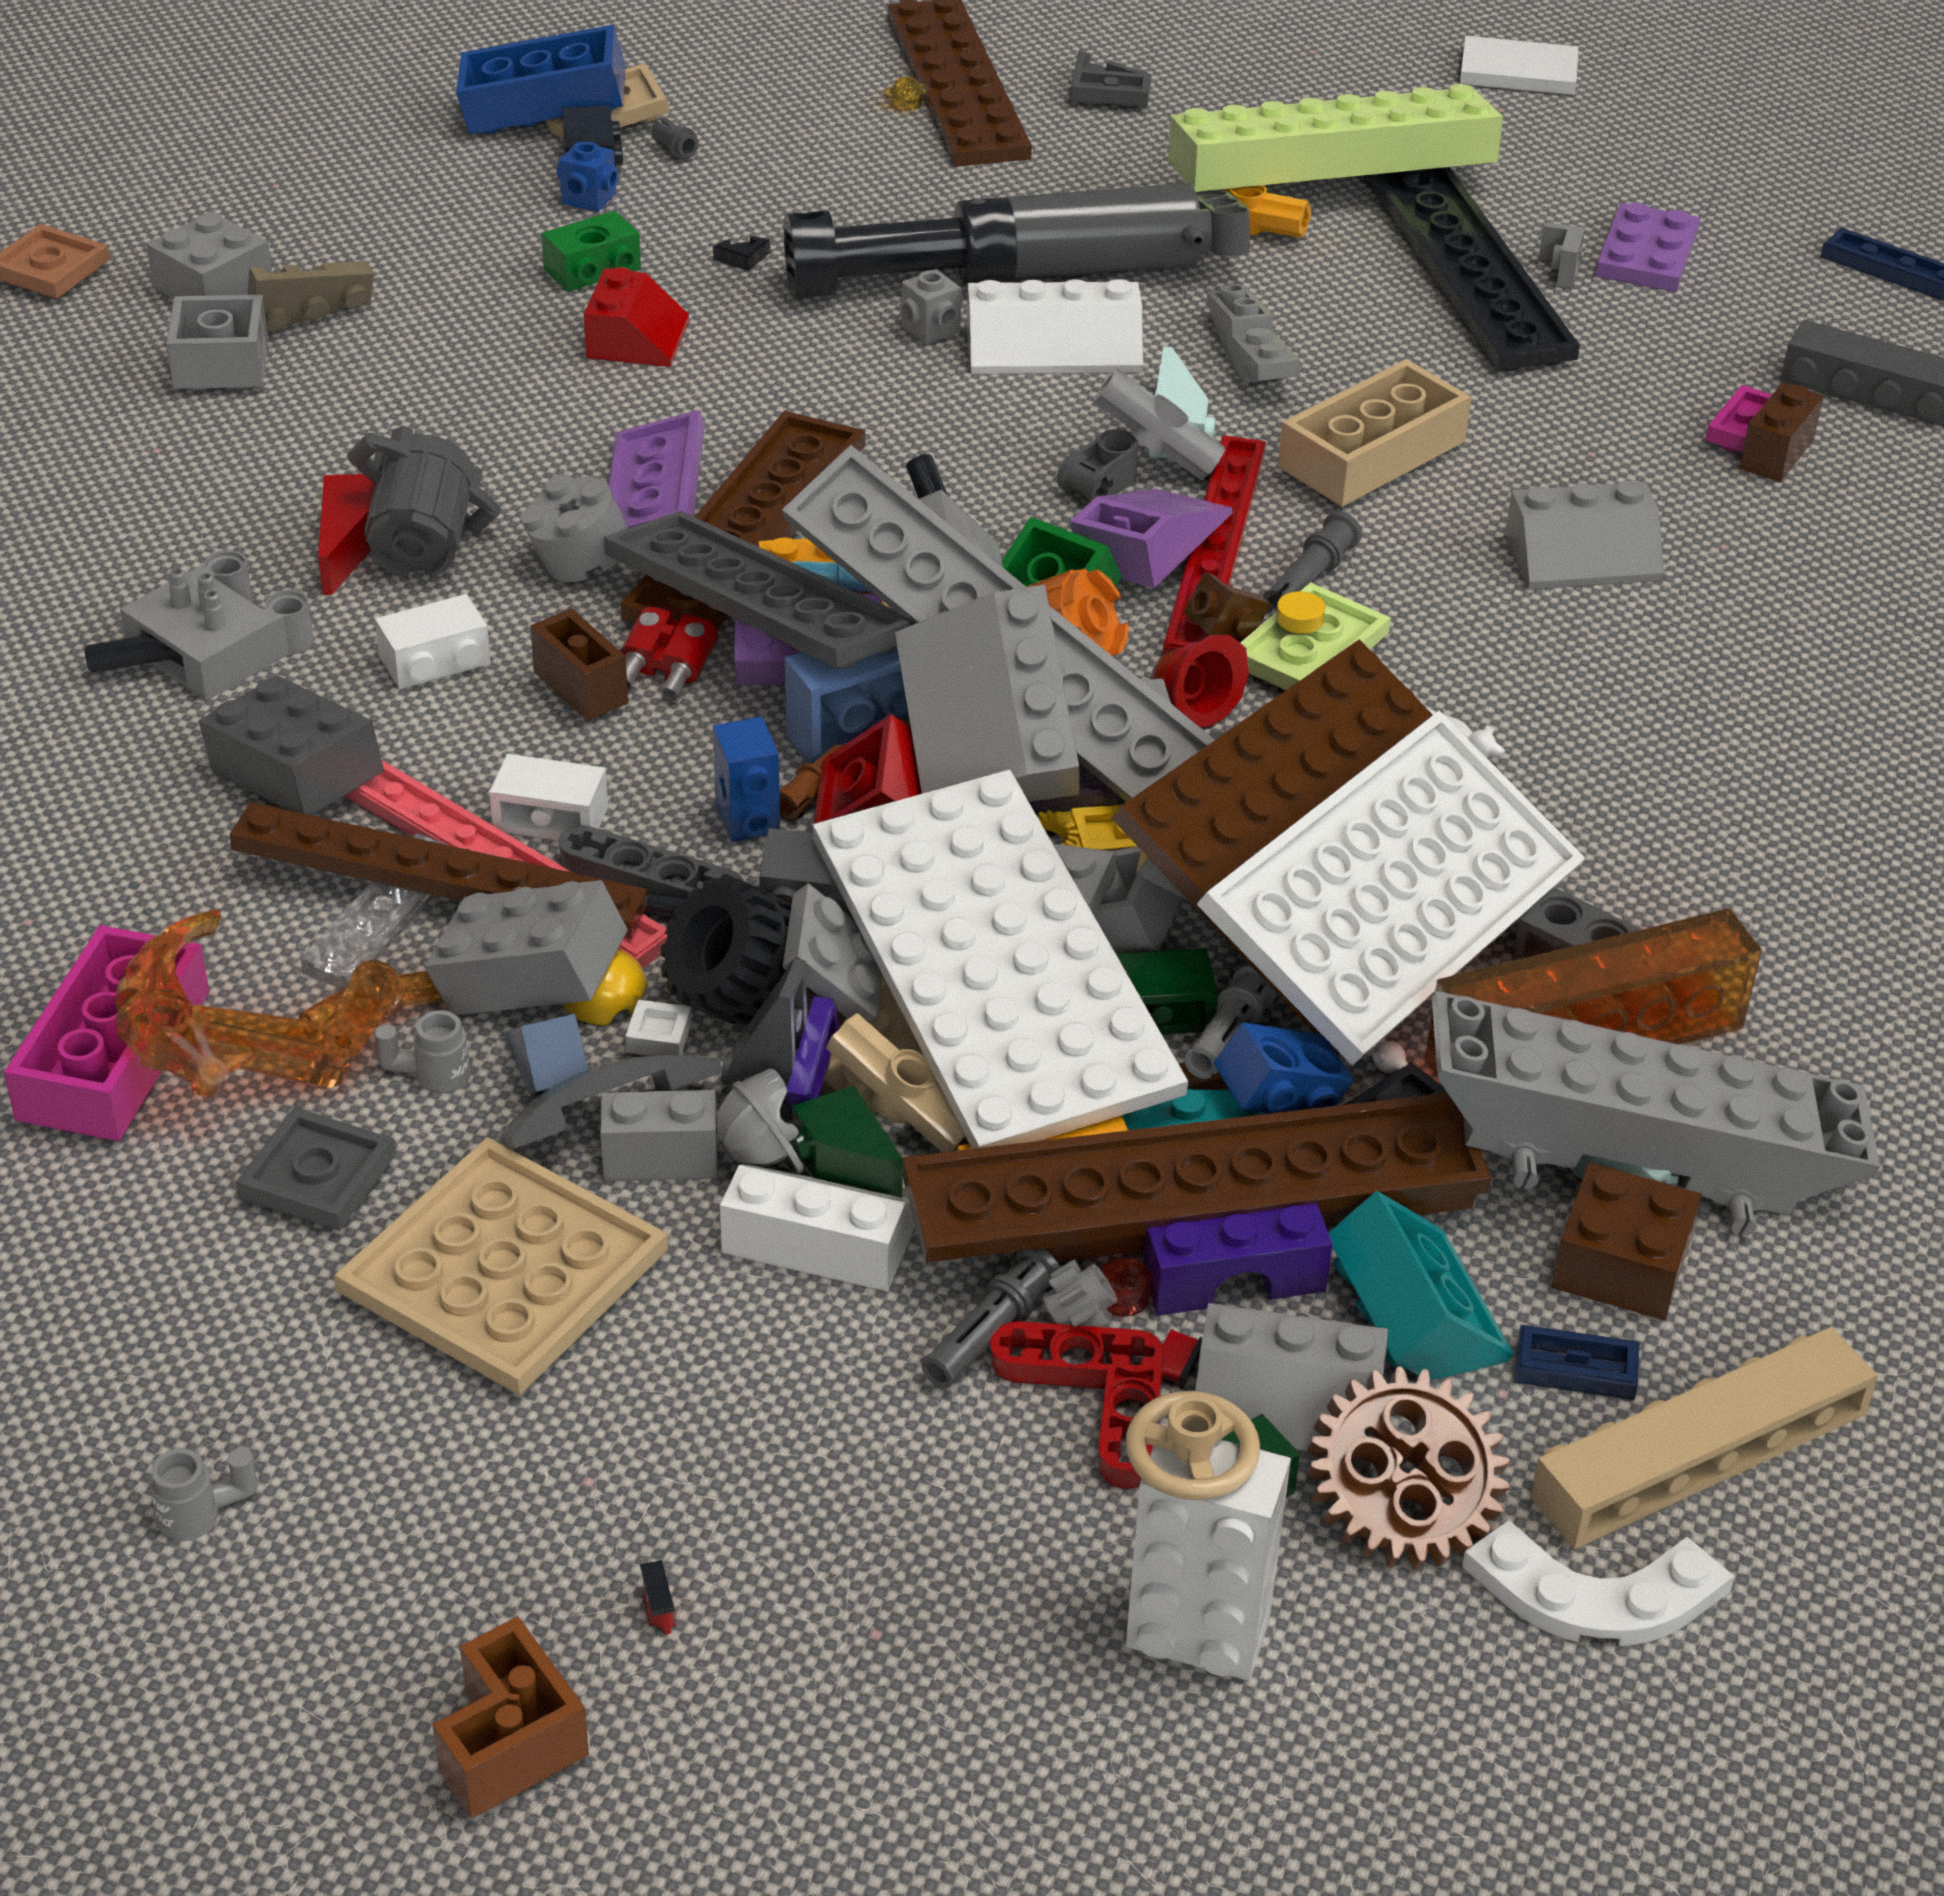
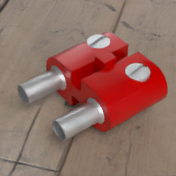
[620,607,719,700]

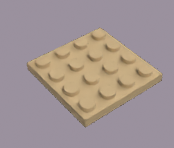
[334,1137,669,1396]

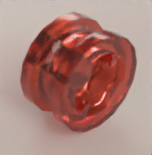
[1100,1258,1151,1317]

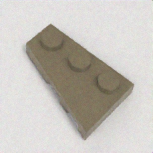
[248,261,374,331]

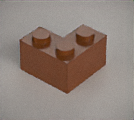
[432,1616,589,1819]

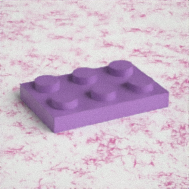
[1595,203,1701,292]

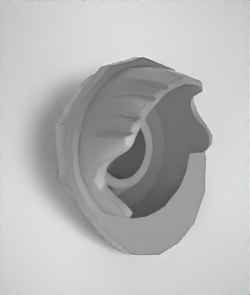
[716,1068,804,1174]

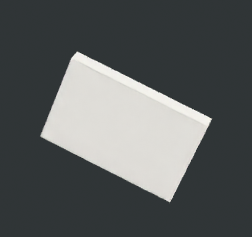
[1460,36,1579,95]

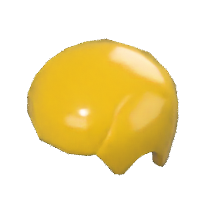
[563,949,648,1026]

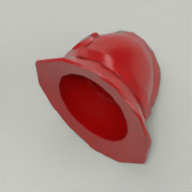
[1150,634,1249,727]

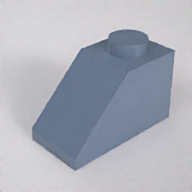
[506,1014,588,1094]

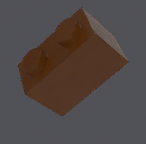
[1739,382,1824,482]
[530,608,628,721]

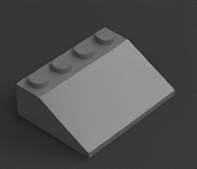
[895,584,1079,802]

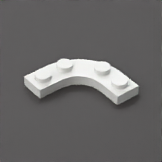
[1462,1520,1735,1646]

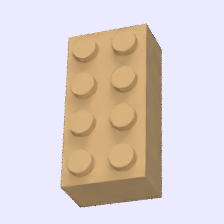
[1278,359,1472,507]

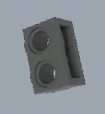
[1512,887,1644,1003]

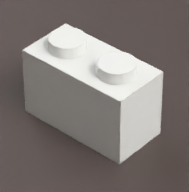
[375,594,491,689]
[489,754,608,841]

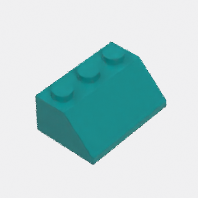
[1329,1191,1515,1381]

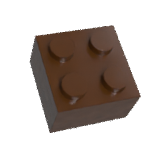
[1551,1162,1702,1321]

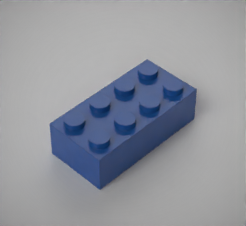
[456,24,626,134]

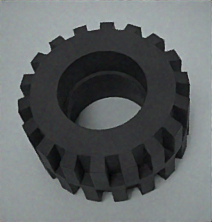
[660,876,791,1025]

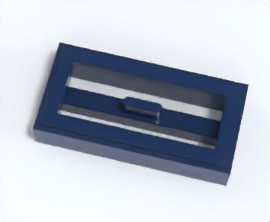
[1515,1325,1640,1400]

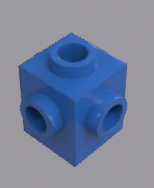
[556,142,619,212]

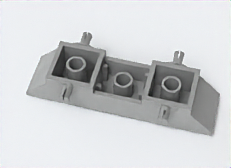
[1432,991,1880,1236]

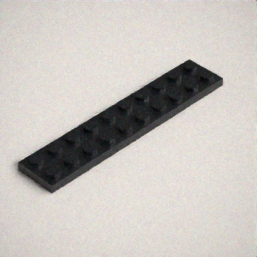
[1363,167,1580,371]

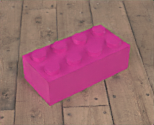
[4,925,210,1141]

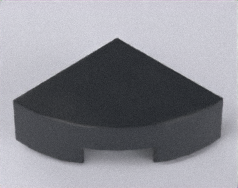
[713,236,771,271]

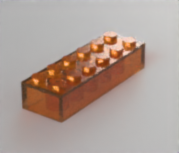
[1425,908,1762,1085]

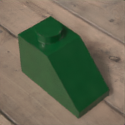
[789,1085,903,1198]

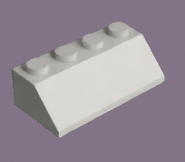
[967,279,1143,374]

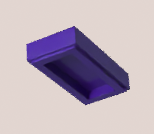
[786,996,840,1119]

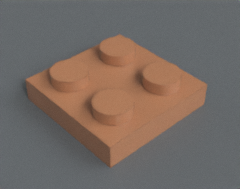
[0,224,110,299]

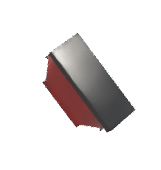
[1163,1329,1202,1390]
[640,1560,676,1635]

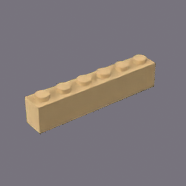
[1530,1327,1878,1550]

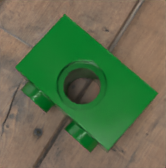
[541,210,641,292]

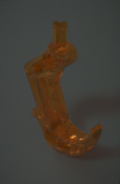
[114,909,443,1097]

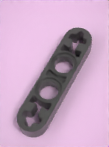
[559,826,744,899]

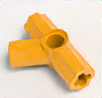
[1219,185,1311,238]

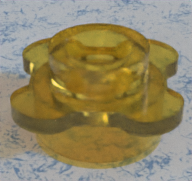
[883,76,929,111]

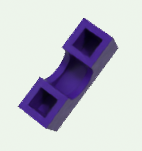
[1143,1203,1333,1316]

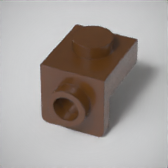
[1184,573,1271,643]

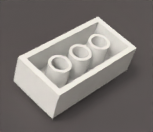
[1126,1424,1291,1681]

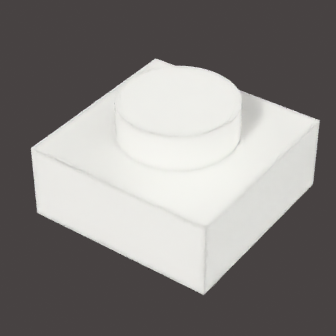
[625,1000,692,1056]

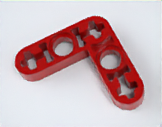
[990,1321,1164,1489]

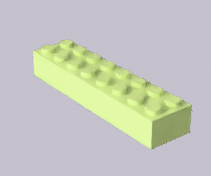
[1168,84,1503,192]

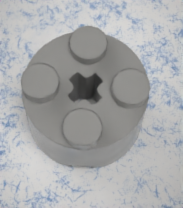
[520,474,628,582]

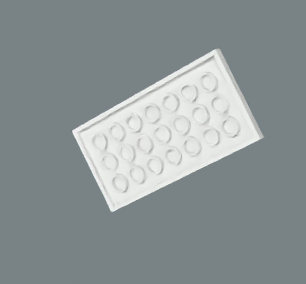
[1197,710,1585,1066]
[813,769,1188,1149]

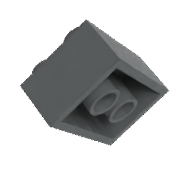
[198,675,384,815]

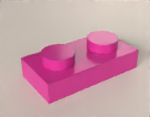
[1705,385,1772,452]

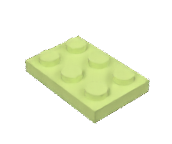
[1241,582,1391,690]

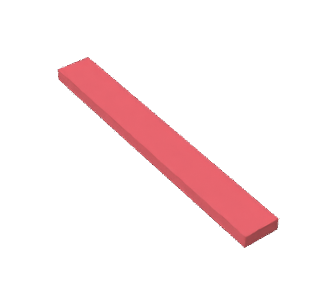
[344,760,667,968]

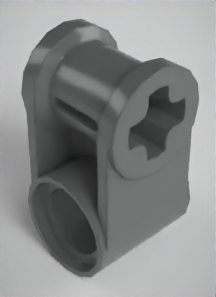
[1057,429,1138,503]

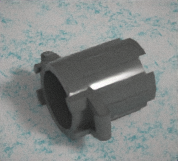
[347,426,501,577]

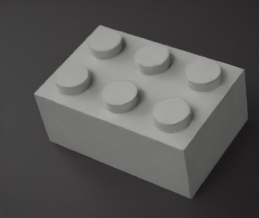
[424,880,628,1015]

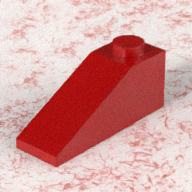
[318,474,376,595]

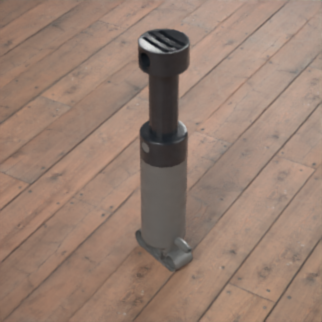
[783,183,1250,298]

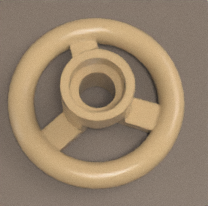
[1126,1391,1260,1500]

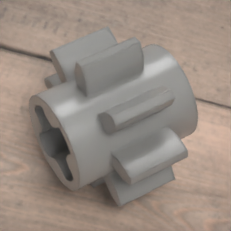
[1043,1260,1117,1327]

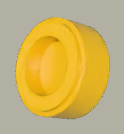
[1276,591,1326,634]

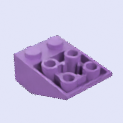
[1070,489,1233,588]

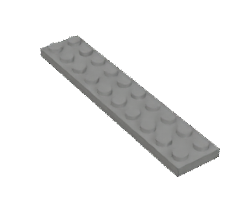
[782,445,1215,802]

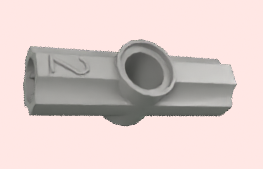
[1094,368,1225,481]

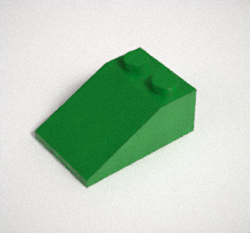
[1002,516,1122,587]

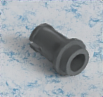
[652,118,699,159]

